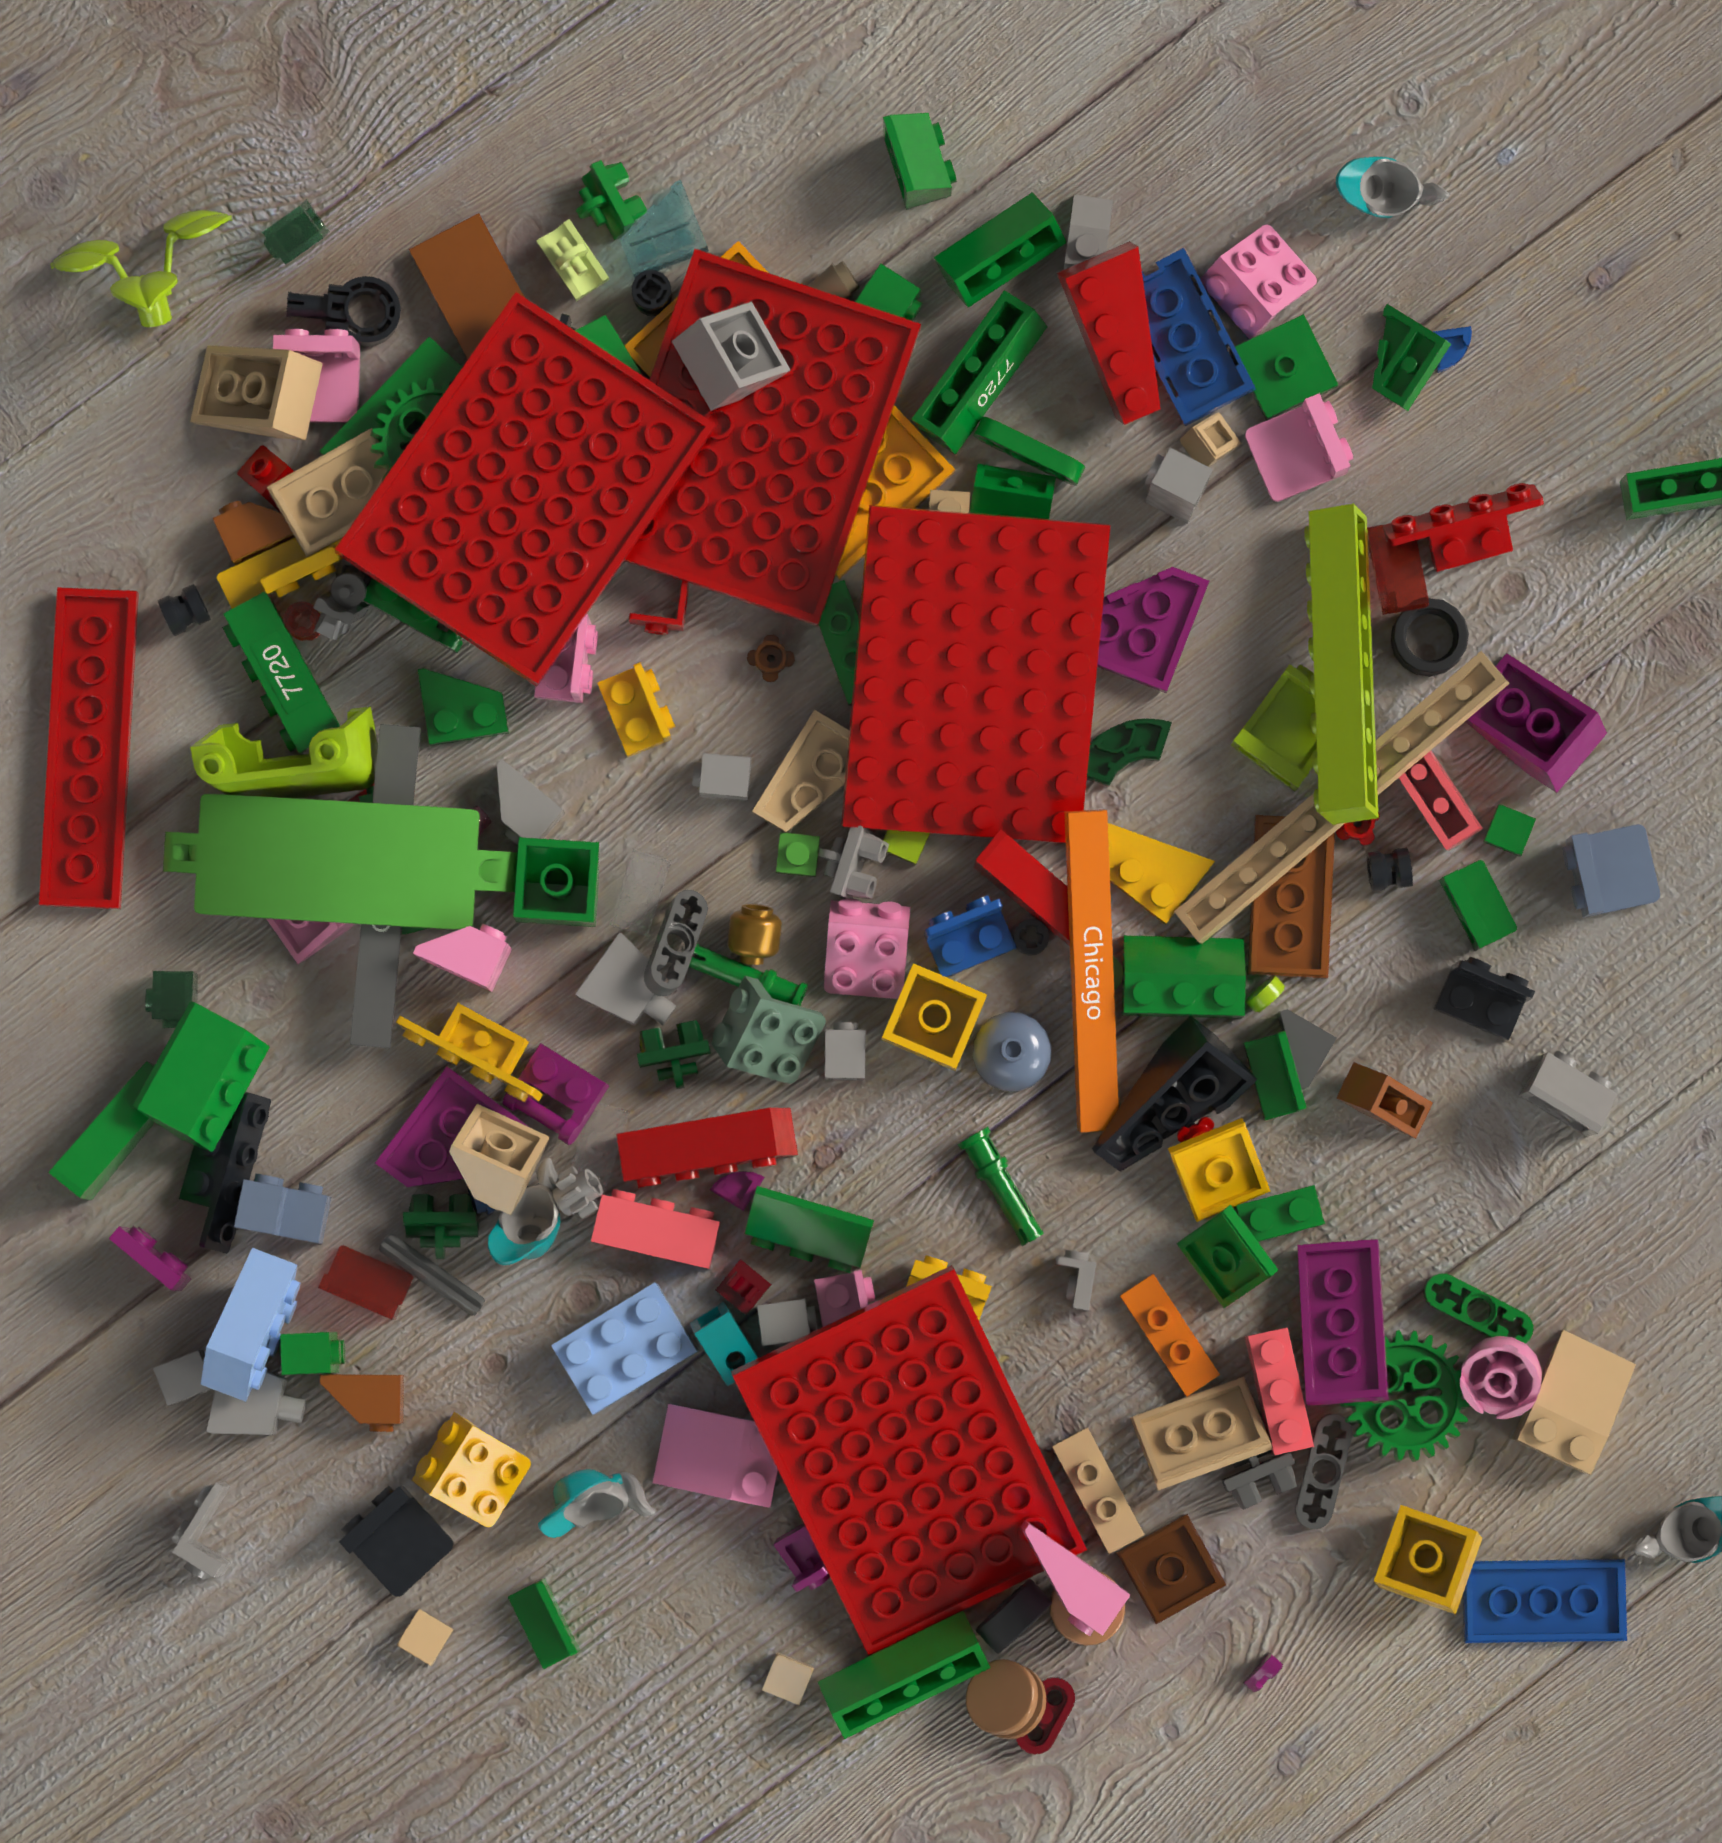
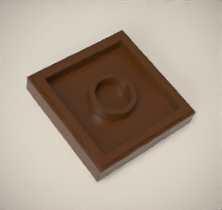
[1117,1514,1226,1624]

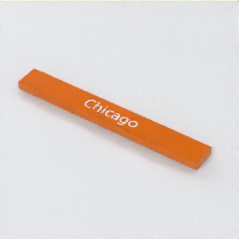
[1065,809,1119,1133]

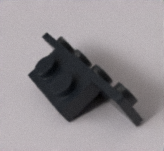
[179,1092,271,1254]

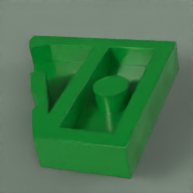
[1372,304,1451,411]
[418,668,509,746]

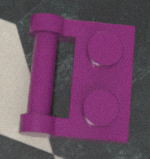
[502,1043,609,1145]

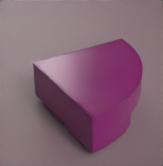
[710,1171,765,1211]
[1243,1653,1283,1692]

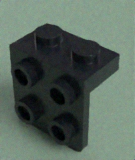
[339,1485,454,1597]

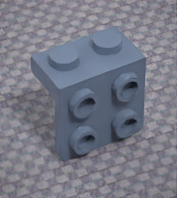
[1562,824,1660,918]

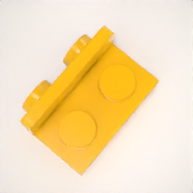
[597,662,675,757]

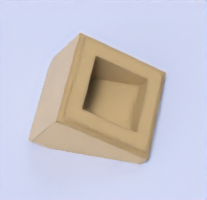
[1180,412,1242,467]
[397,1609,454,1666]
[762,1652,814,1705]

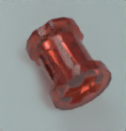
[284,601,320,641]

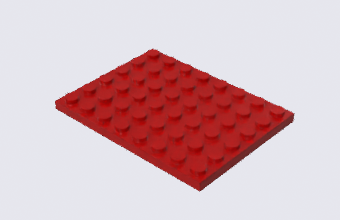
[624,249,921,626]
[335,292,716,687]
[841,505,1111,843]
[731,1265,1087,1656]

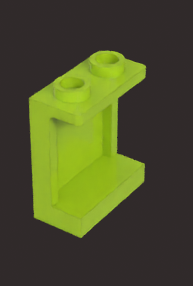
[1231,664,1317,792]

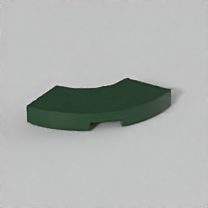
[1087,718,1172,787]

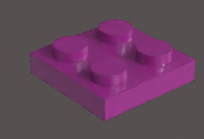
[109,1225,191,1291]

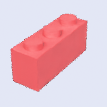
[1399,751,1483,851]
[591,1189,721,1269]
[1245,1327,1314,1455]

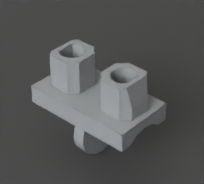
[818,825,889,899]

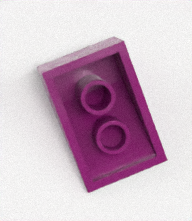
[1465,653,1607,793]

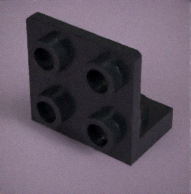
[1434,957,1535,1041]

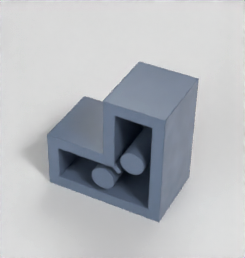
[234,1173,332,1244]

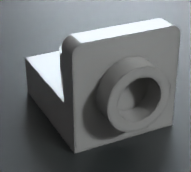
[1055,1250,1096,1311]

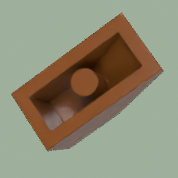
[213,501,295,565]
[1336,1062,1433,1139]
[320,1374,404,1432]

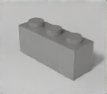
[1143,448,1213,524]

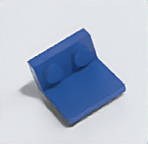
[924,895,1016,978]

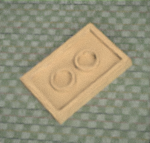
[267,428,387,557]
[1130,1377,1272,1491]

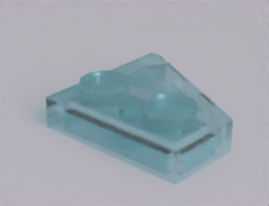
[620,180,709,279]

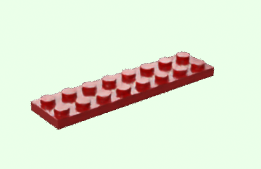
[39,587,139,910]

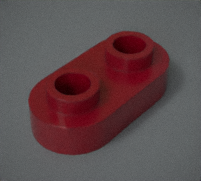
[1016,1677,1075,1755]

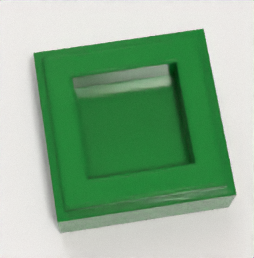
[1483,804,1536,857]

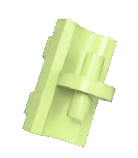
[536,219,609,302]

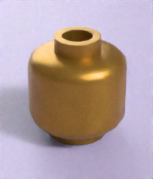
[727,904,782,965]

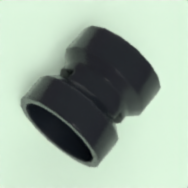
[632,270,672,316]
[157,584,211,636]
[1366,847,1413,892]

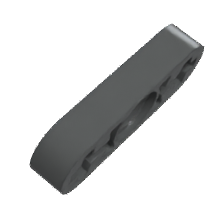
[644,890,708,996]
[1295,1414,1353,1529]

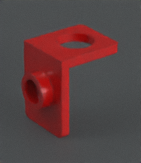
[237,445,295,513]
[629,580,689,635]

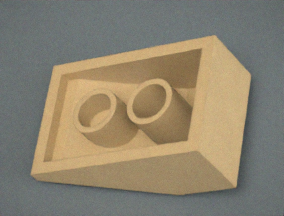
[190,345,323,440]
[1512,1330,1636,1475]

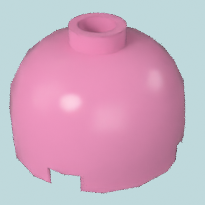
[1460,1336,1542,1419]

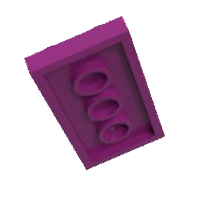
[1297,1239,1389,1405]

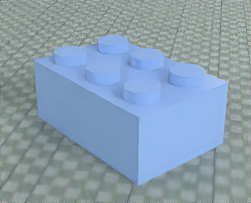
[201,1248,301,1402]
[551,1282,698,1415]

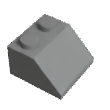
[672,302,791,410]
[1519,1051,1617,1137]

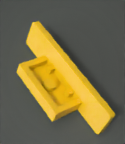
[217,538,343,609]
[396,1003,543,1102]

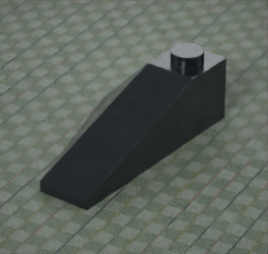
[1092,1015,1257,1172]

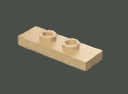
[1052,1427,1144,1554]

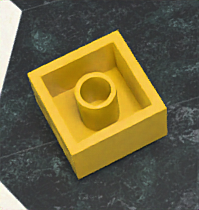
[882,963,987,1071]
[1374,1505,1482,1614]

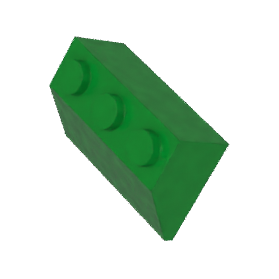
[1122,935,1246,1019]
[132,1001,270,1152]
[744,1186,874,1273]

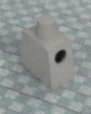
[575,933,677,1026]
[206,1371,306,1435]

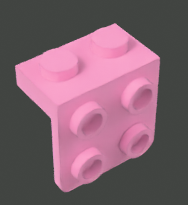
[1200,225,1317,340]
[273,329,360,423]
[1245,393,1353,502]
[824,898,910,999]

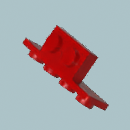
[1382,483,1544,572]

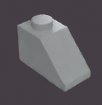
[1063,194,1113,270]
[497,759,565,846]

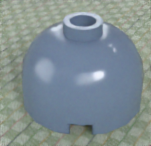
[972,1012,1052,1092]

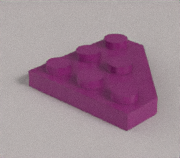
[1097,567,1209,693]
[375,1066,529,1188]

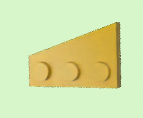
[1108,823,1215,925]

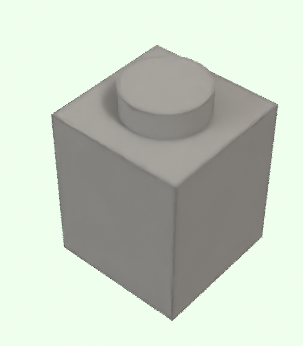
[692,753,751,801]
[825,1022,866,1080]
[757,1299,818,1346]
[153,1350,213,1406]

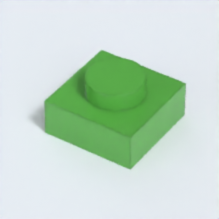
[776,832,820,877]

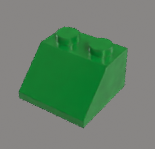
[883,113,957,210]
[513,837,600,927]

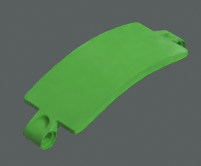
[163,794,518,929]

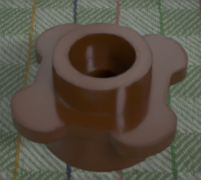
[747,635,795,682]

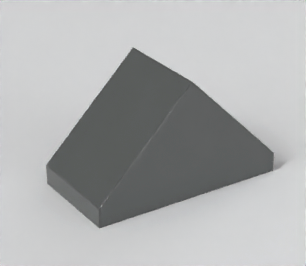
[1277,1009,1337,1090]

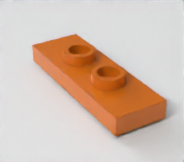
[1120,1274,1220,1397]

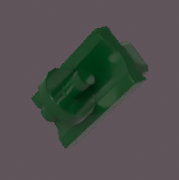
[637,1020,711,1089]
[403,1194,479,1259]

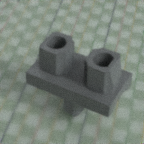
[313,573,370,641]
[1221,1450,1297,1510]

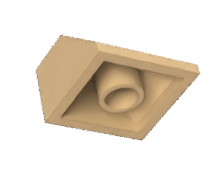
[449,1104,550,1215]

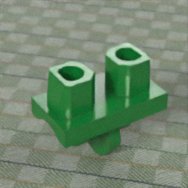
[576,160,647,241]

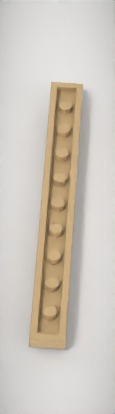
[1174,651,1510,944]

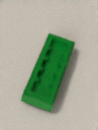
[819,580,859,706]

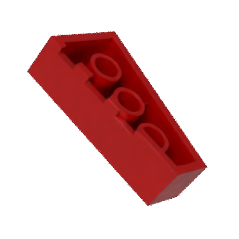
[1057,241,1161,425]
[616,1107,798,1188]

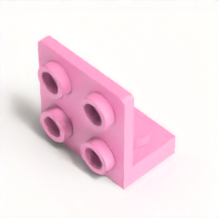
[534,614,598,703]
[814,1270,875,1327]

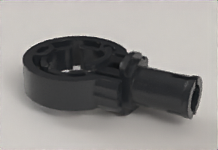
[286,276,401,347]

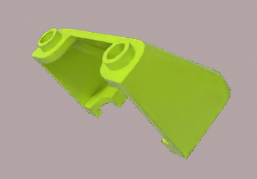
[190,706,378,798]

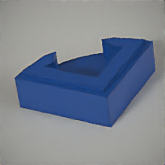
[1433,326,1472,373]

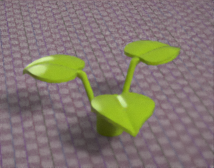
[50,210,233,327]

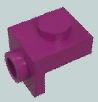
[773,1523,830,1592]

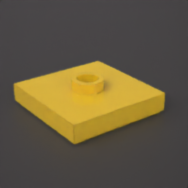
[1167,1118,1270,1222]

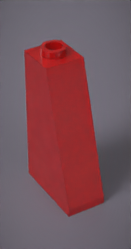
[974,829,1070,946]

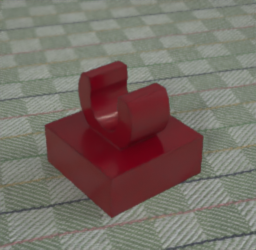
[715,1259,772,1316]

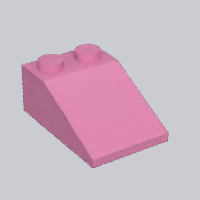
[653,1404,778,1508]
[1021,1521,1130,1636]

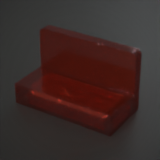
[1367,525,1429,615]
[318,1245,414,1320]

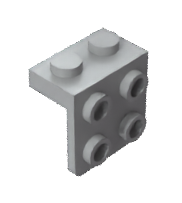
[172,1481,231,1580]

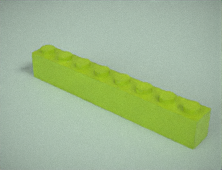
[1304,503,1379,825]

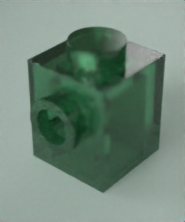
[262,199,330,265]
[145,971,198,1029]

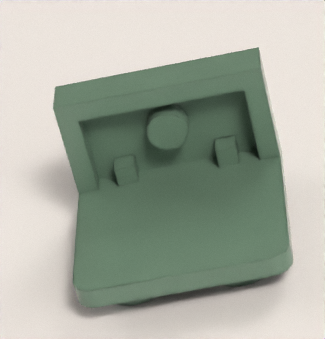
[711,976,826,1084]

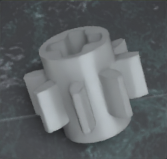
[553,1166,603,1219]

